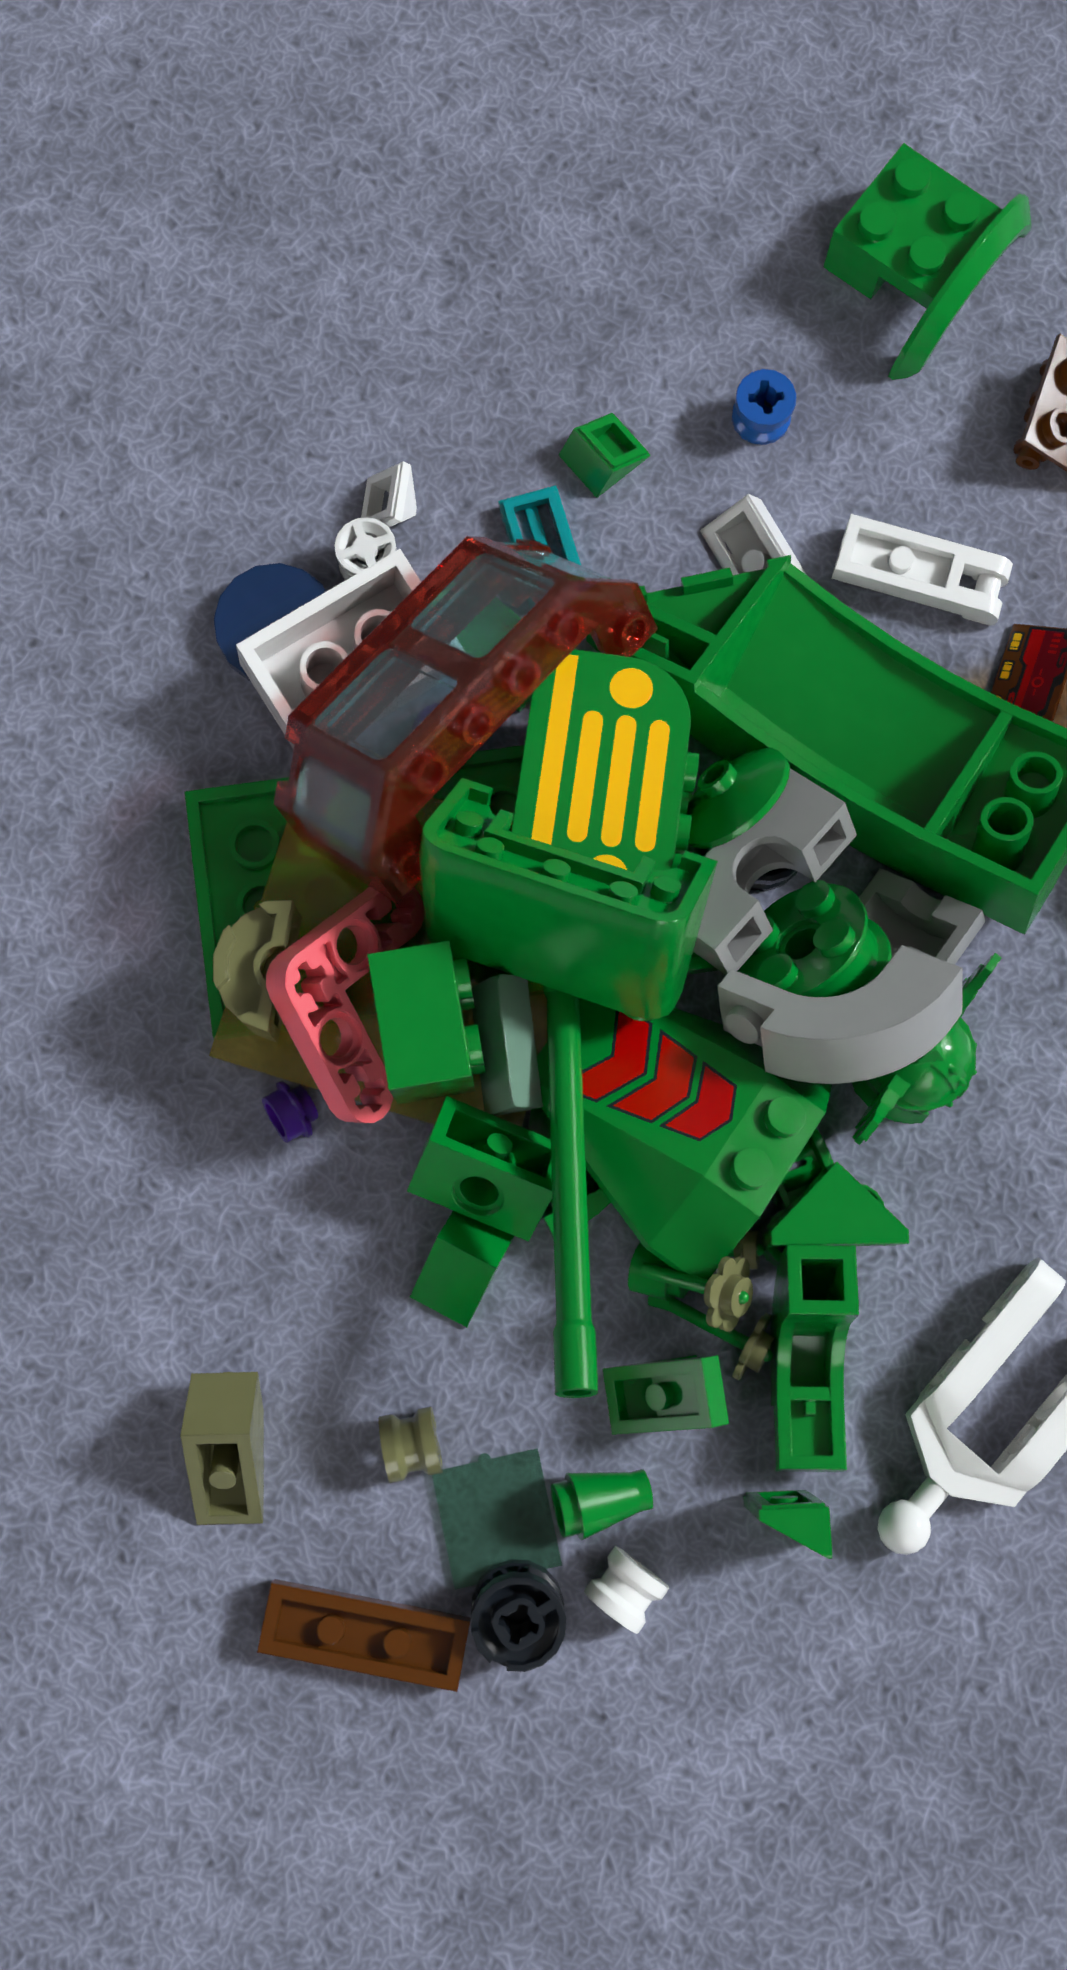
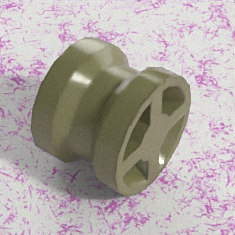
[378,1406,443,1483]

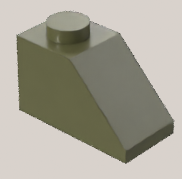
[180,1372,264,1525]

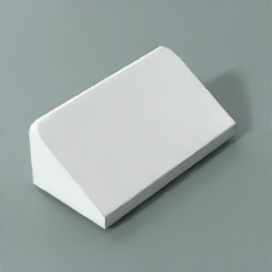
[700,494,807,575]

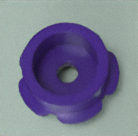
[262,1081,319,1143]

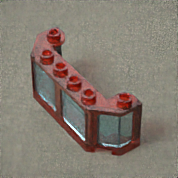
[274,536,658,904]

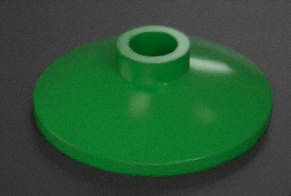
[686,748,790,849]

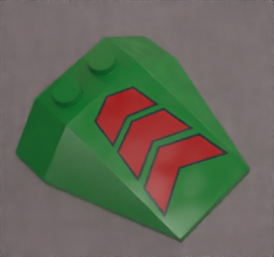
[537,998,832,1279]

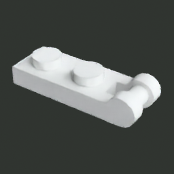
[831,514,1013,626]

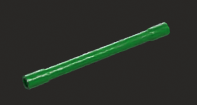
[543,985,598,1398]

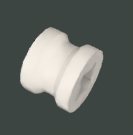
[335,517,397,580]
[584,1546,669,1634]

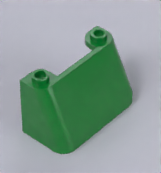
[419,778,718,1021]

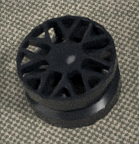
[471,1559,566,1672]

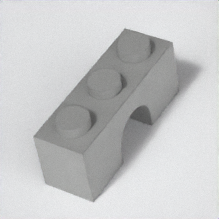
[693,769,857,975]

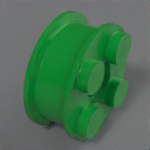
[738,880,892,997]

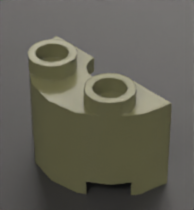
[213,900,302,1043]

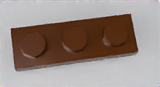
[257,1579,471,1692]

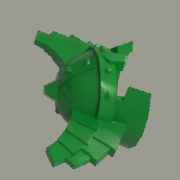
[852,953,1002,1145]

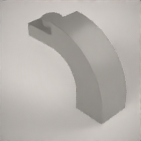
[717,945,963,1084]

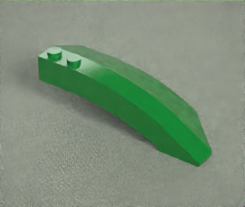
[586,555,1067,935]

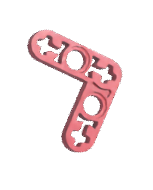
[266,882,424,1123]

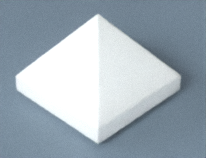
[361,461,417,527]

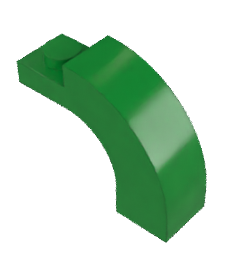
[771,1245,859,1472]

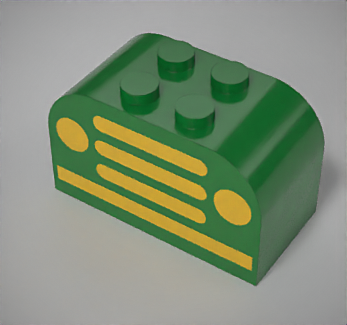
[512,644,699,872]

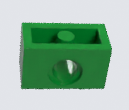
[407,1096,552,1242]

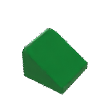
[559,413,651,498]

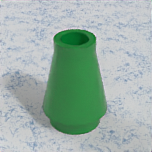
[551,1469,653,1541]

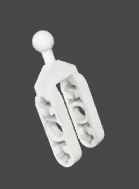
[878,1257,1067,1555]

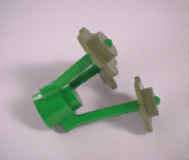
[628,1230,775,1380]

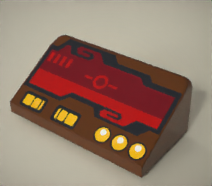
[990,624,1067,722]

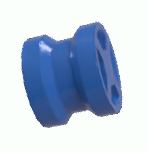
[731,369,796,445]

